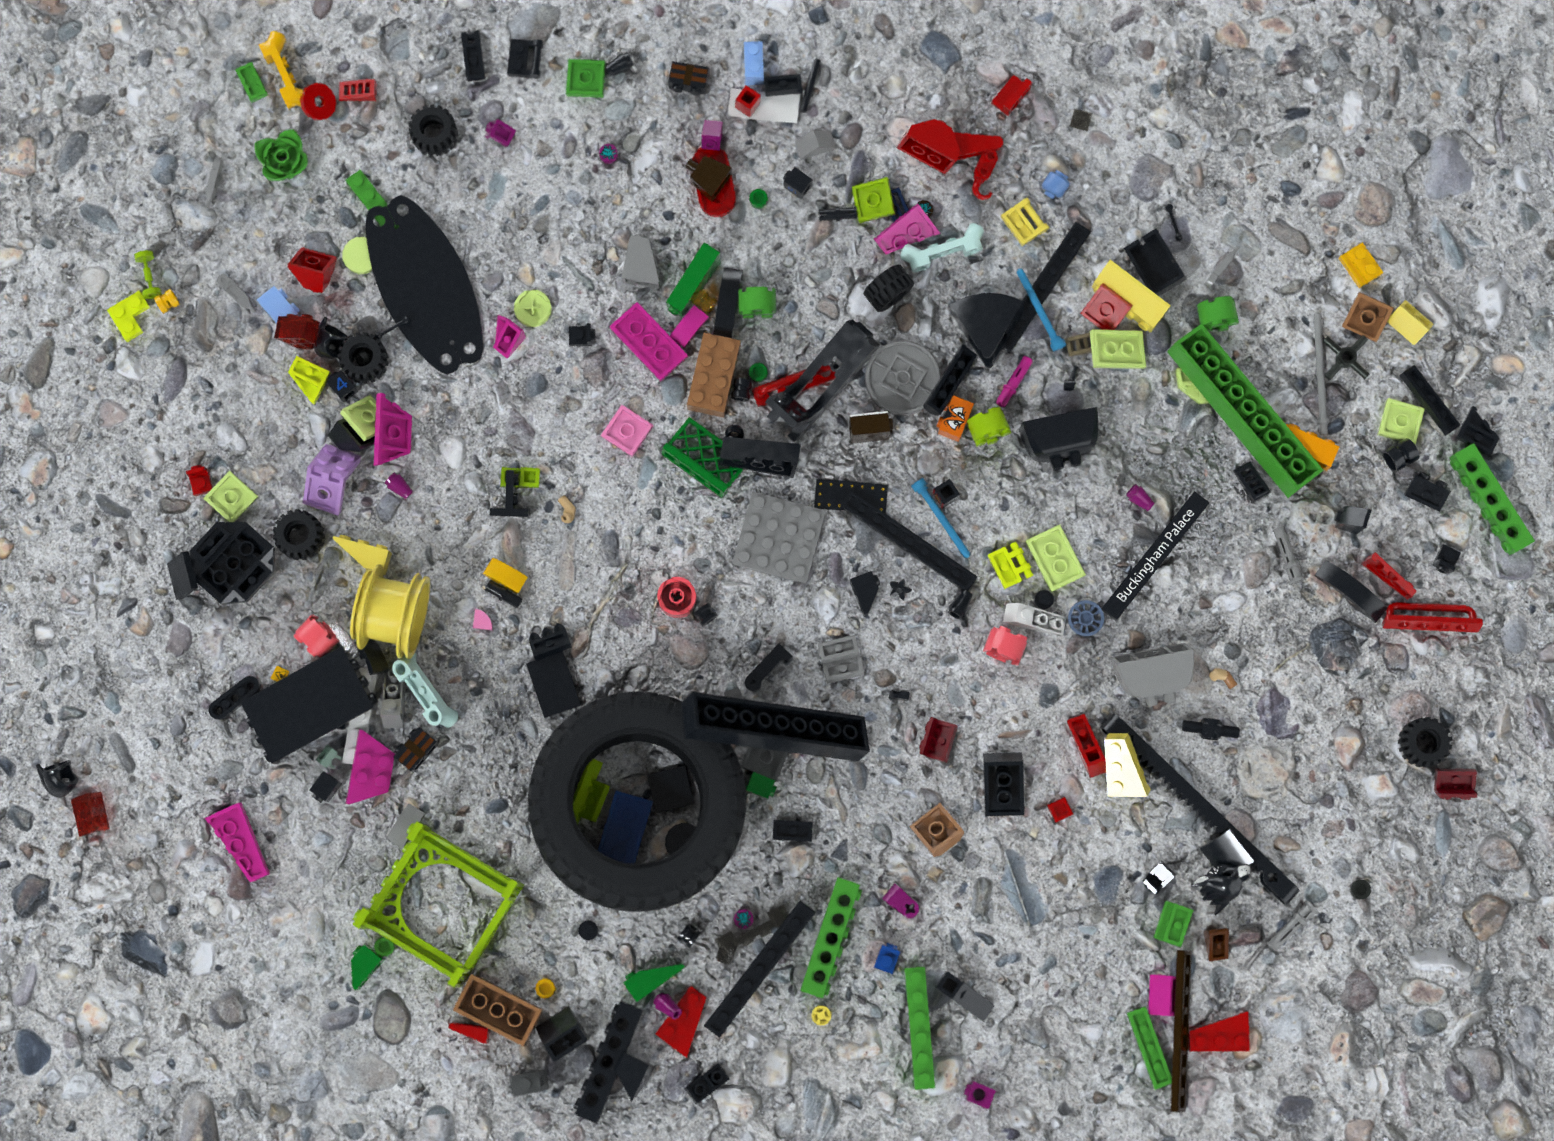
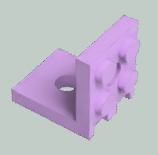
[303,444,361,515]

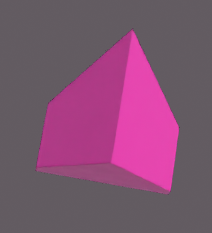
[493,315,526,359]

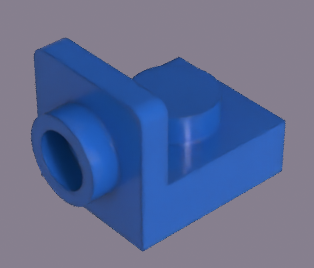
[874,943,901,974]

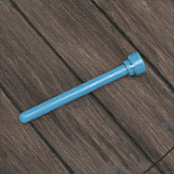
[1016,268,1067,352]
[911,478,970,558]

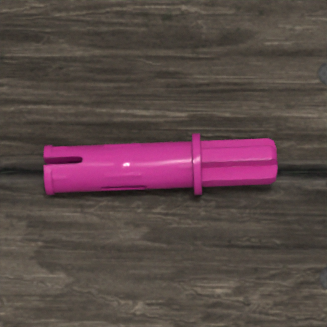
[996,356,1033,407]

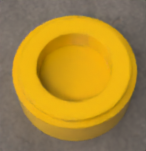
[535,978,556,999]

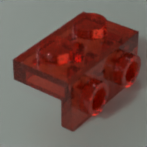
[71,792,110,837]

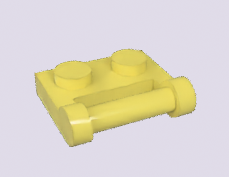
[1001,198,1050,247]

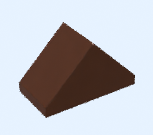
[1203,928,1229,961]

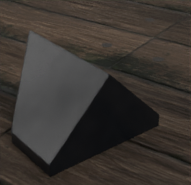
[614,1052,655,1102]

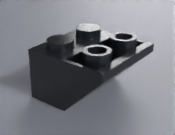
[535,1006,590,1062]

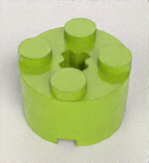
[967,407,1012,447]

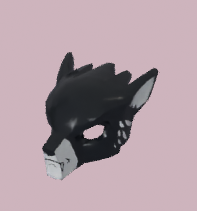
[1191,864,1251,915]

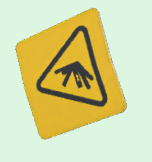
[271,666,289,682]

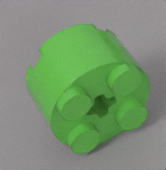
[738,287,776,319]
[1197,296,1239,332]

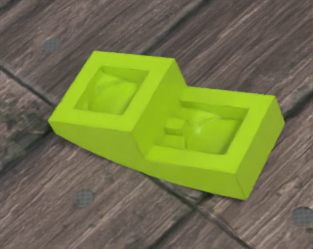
[500,467,540,488]

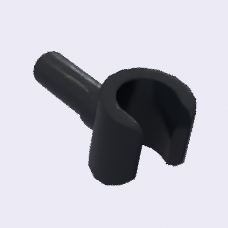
[1064,366,1078,391]

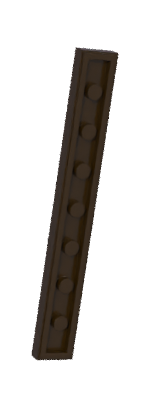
[1171,950,1192,1112]

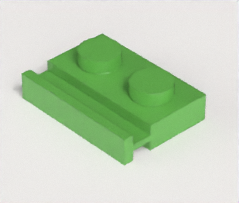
[1153,900,1193,948]

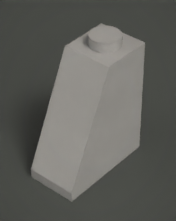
[621,234,660,290]

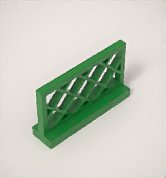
[661,417,744,498]

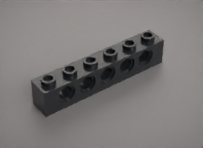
[573,1001,643,1124]

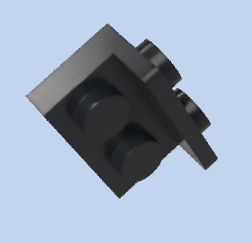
[1404,471,1451,512]

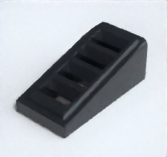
[1233,462,1271,503]

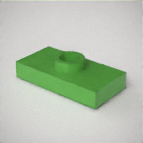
[235,62,268,103]

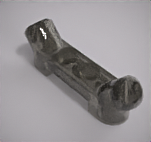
[714,904,790,965]

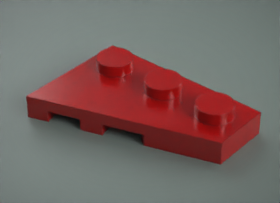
[1361,552,1417,600]
[655,986,707,1058]
[1189,1011,1250,1052]

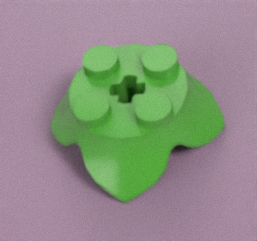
[255,129,308,181]

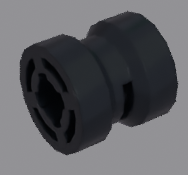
[731,378,752,402]

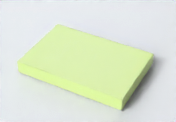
[1090,329,1146,369]
[1025,524,1086,592]

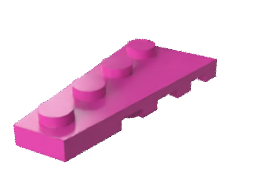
[205,802,270,882]

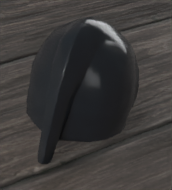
[314,317,349,359]
[36,760,78,798]

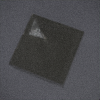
[1069,108,1092,131]

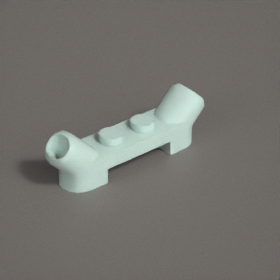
[900,223,984,272]
[392,653,458,728]

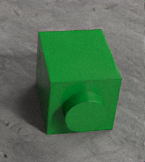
[746,772,777,800]

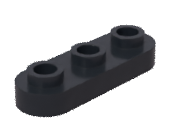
[209,676,261,720]

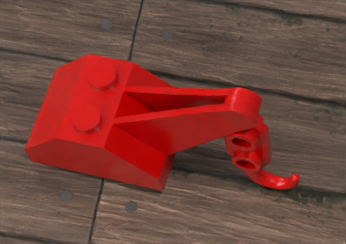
[897,119,1003,200]

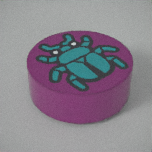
[599,144,618,164]
[734,909,754,929]

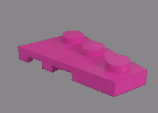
[874,204,941,255]

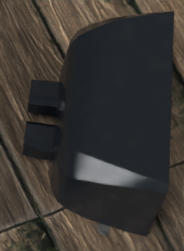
[1019,407,1098,471]

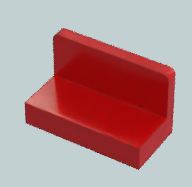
[991,75,1032,116]

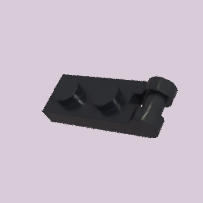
[461,30,486,82]

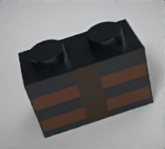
[668,61,709,96]
[394,727,439,773]

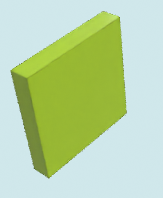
[852,177,896,223]

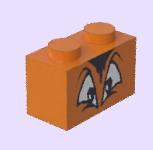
[936,395,974,442]

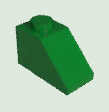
[351,944,385,991]

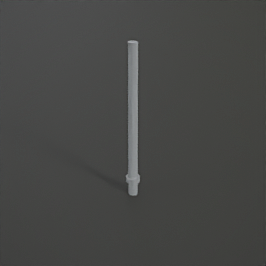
[1314,313,1329,436]

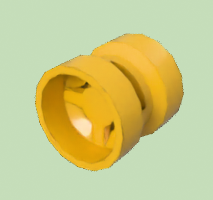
[154,289,180,314]

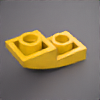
[483,558,528,594]

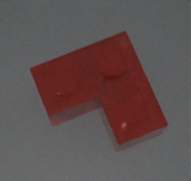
[274,314,320,350]

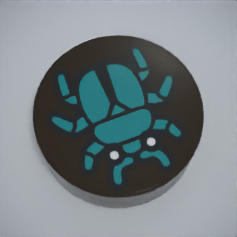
[917,200,934,218]

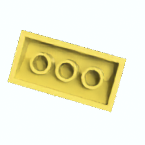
[1091,260,1171,333]

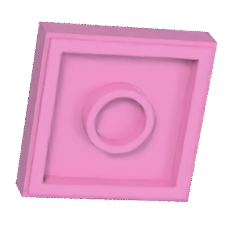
[601,405,653,457]

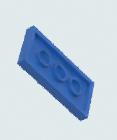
[598,791,653,864]

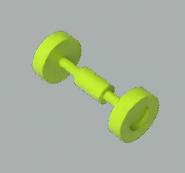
[134,250,162,299]

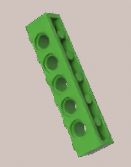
[1449,443,1535,555]
[800,877,862,999]

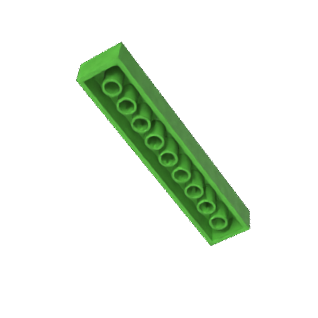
[1167,324,1324,498]

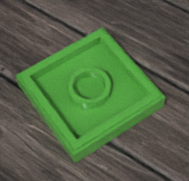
[566,59,606,98]

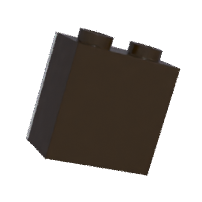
[849,411,893,444]

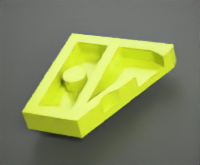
[288,356,331,405]

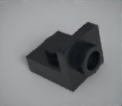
[569,323,596,347]
[1432,544,1461,574]

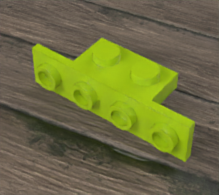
[573,759,610,824]

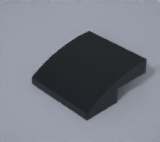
[1200,828,1255,876]

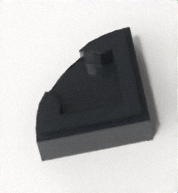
[889,690,910,702]

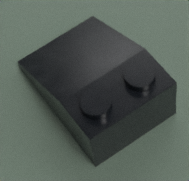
[983,752,1024,816]

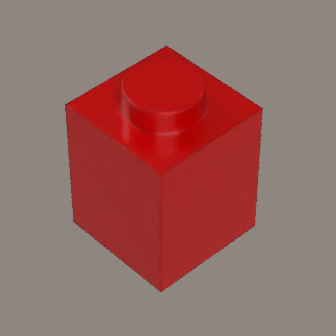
[735,85,761,117]

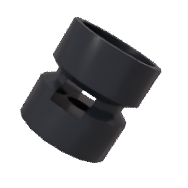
[1382,438,1420,472]

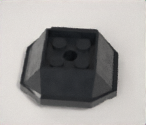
[190,522,275,605]

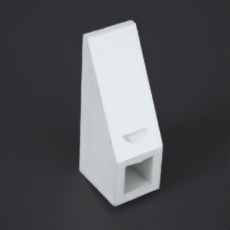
[1003,603,1066,636]

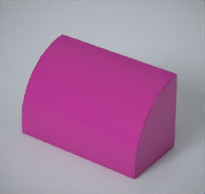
[1148,974,1176,1016]

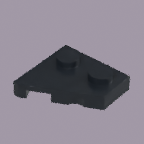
[1455,406,1500,456]

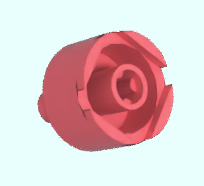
[657,577,697,618]
[293,614,340,658]
[983,626,1028,665]

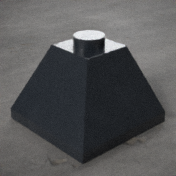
[328,418,375,452]

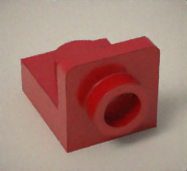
[186,465,213,497]

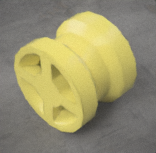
[811,1005,831,1026]

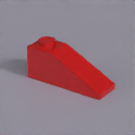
[1066,714,1106,778]

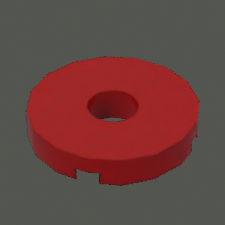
[300,83,336,121]

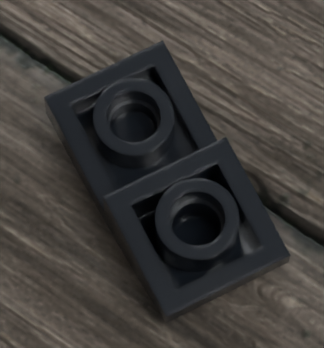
[355,639,390,675]
[684,1063,730,1105]

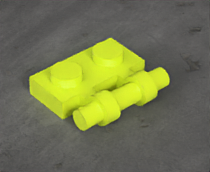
[987,542,1034,590]

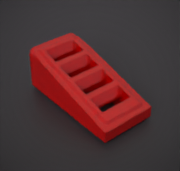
[339,79,377,101]
[448,1022,490,1044]

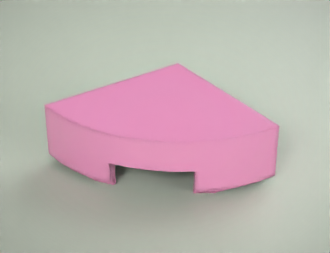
[473,609,493,631]

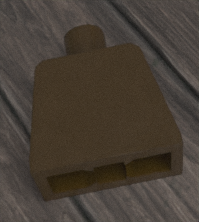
[685,156,732,202]

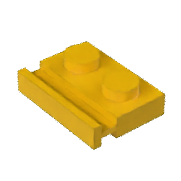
[1338,242,1383,289]

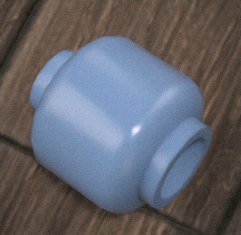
[1042,170,1070,199]

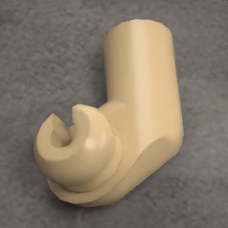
[558,495,576,523]

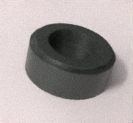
[1350,880,1371,900]

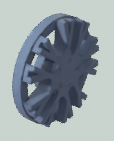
[1068,600,1104,637]

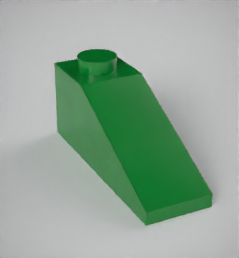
[623,964,686,1002]

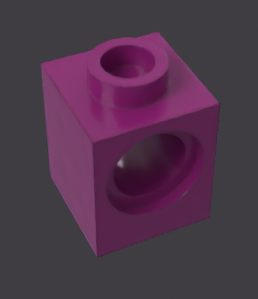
[701,119,723,151]
[963,1080,996,1109]

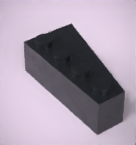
[719,436,801,478]

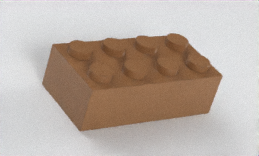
[687,333,741,418]
[453,974,544,1046]

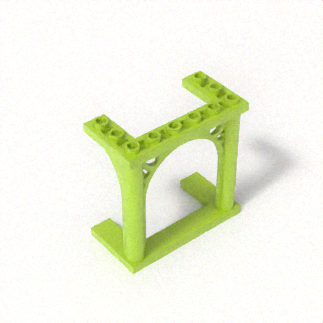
[352,821,525,988]

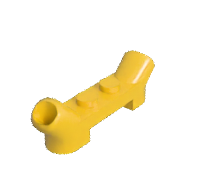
[258,31,303,109]

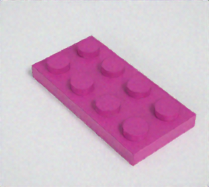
[609,302,688,382]

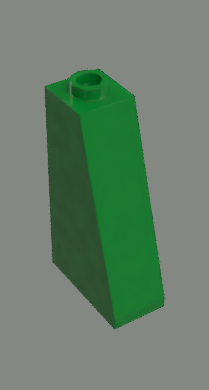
[666,242,721,317]

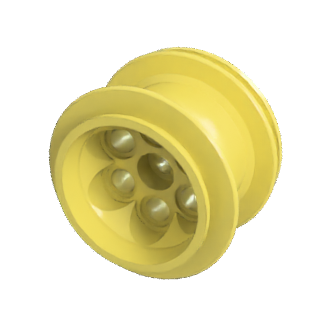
[350,564,430,659]

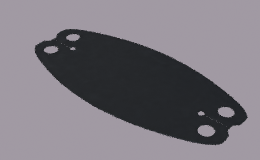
[366,195,483,375]

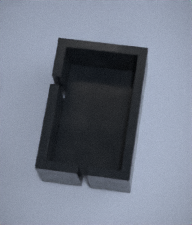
[1124,228,1187,296]

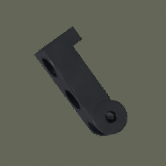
[745,643,793,692]

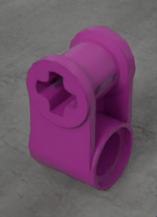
[882,883,919,919]

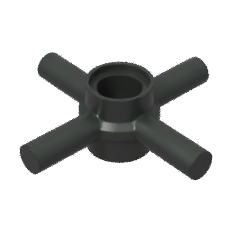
[1322,335,1370,380]

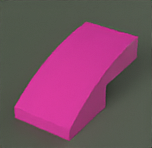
[670,305,709,348]

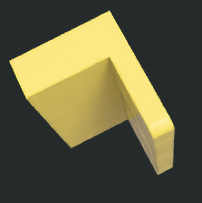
[1387,300,1434,345]

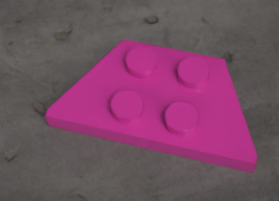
[373,393,412,466]
[346,729,395,804]

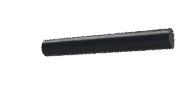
[799,59,821,113]

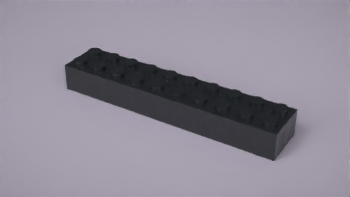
[681,692,870,761]

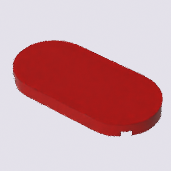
[692,147,736,217]

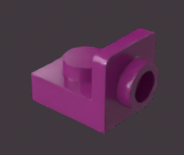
[484,119,516,147]

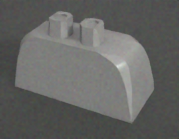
[1110,643,1194,707]

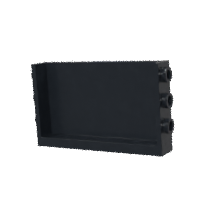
[240,646,378,764]

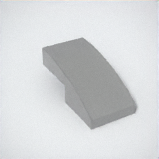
[386,803,425,849]

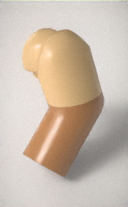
[1209,668,1238,689]

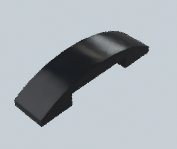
[713,267,743,338]
[1314,560,1387,623]

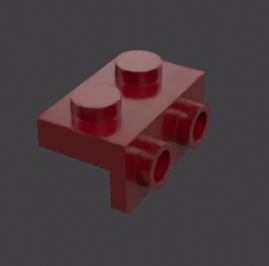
[919,717,958,763]
[1434,768,1478,800]

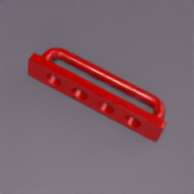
[752,365,836,407]
[1382,602,1483,633]

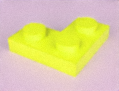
[107,291,151,342]

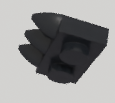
[529,623,572,661]

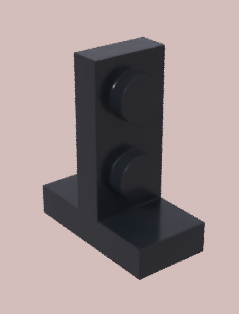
[490,470,530,517]

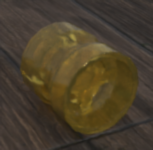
[692,289,718,315]

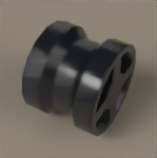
[694,603,718,627]
[677,923,701,948]

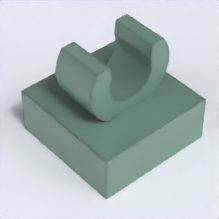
[316,744,342,769]

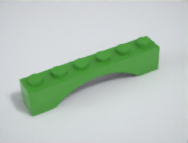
[904,967,935,1090]

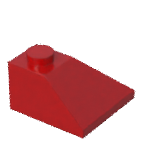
[288,247,337,293]

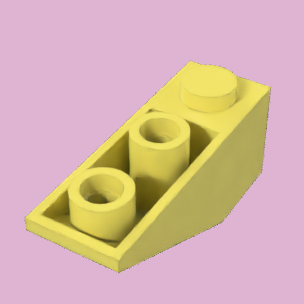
[333,535,392,575]

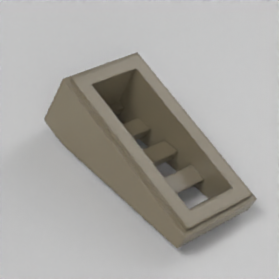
[1065,332,1092,357]

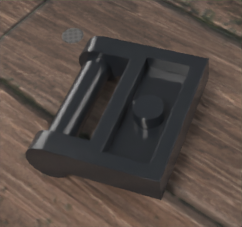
[507,39,544,79]

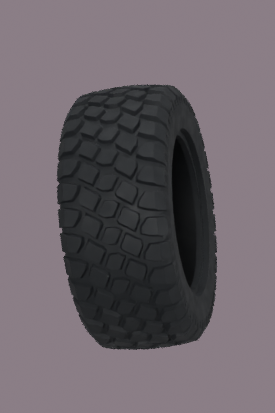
[528,692,746,912]

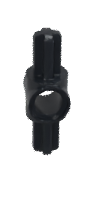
[1182,718,1240,740]

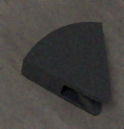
[950,293,1024,368]

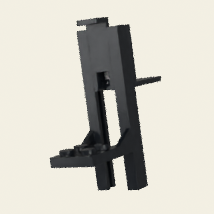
[765,319,880,442]

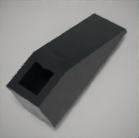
[935,971,995,1022]

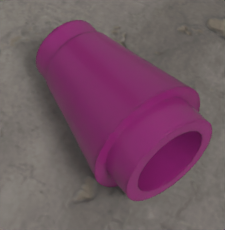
[385,472,413,499]
[1126,484,1155,511]
[654,992,682,1019]

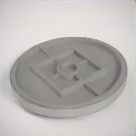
[865,341,941,416]

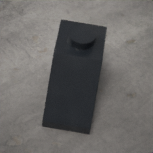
[1334,506,1372,535]
[850,571,880,617]

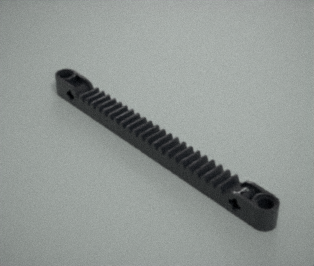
[1100,713,1300,905]

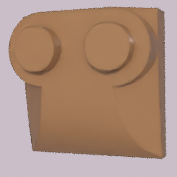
[1342,292,1394,342]
[909,803,965,857]

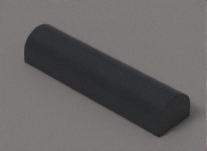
[923,344,978,416]

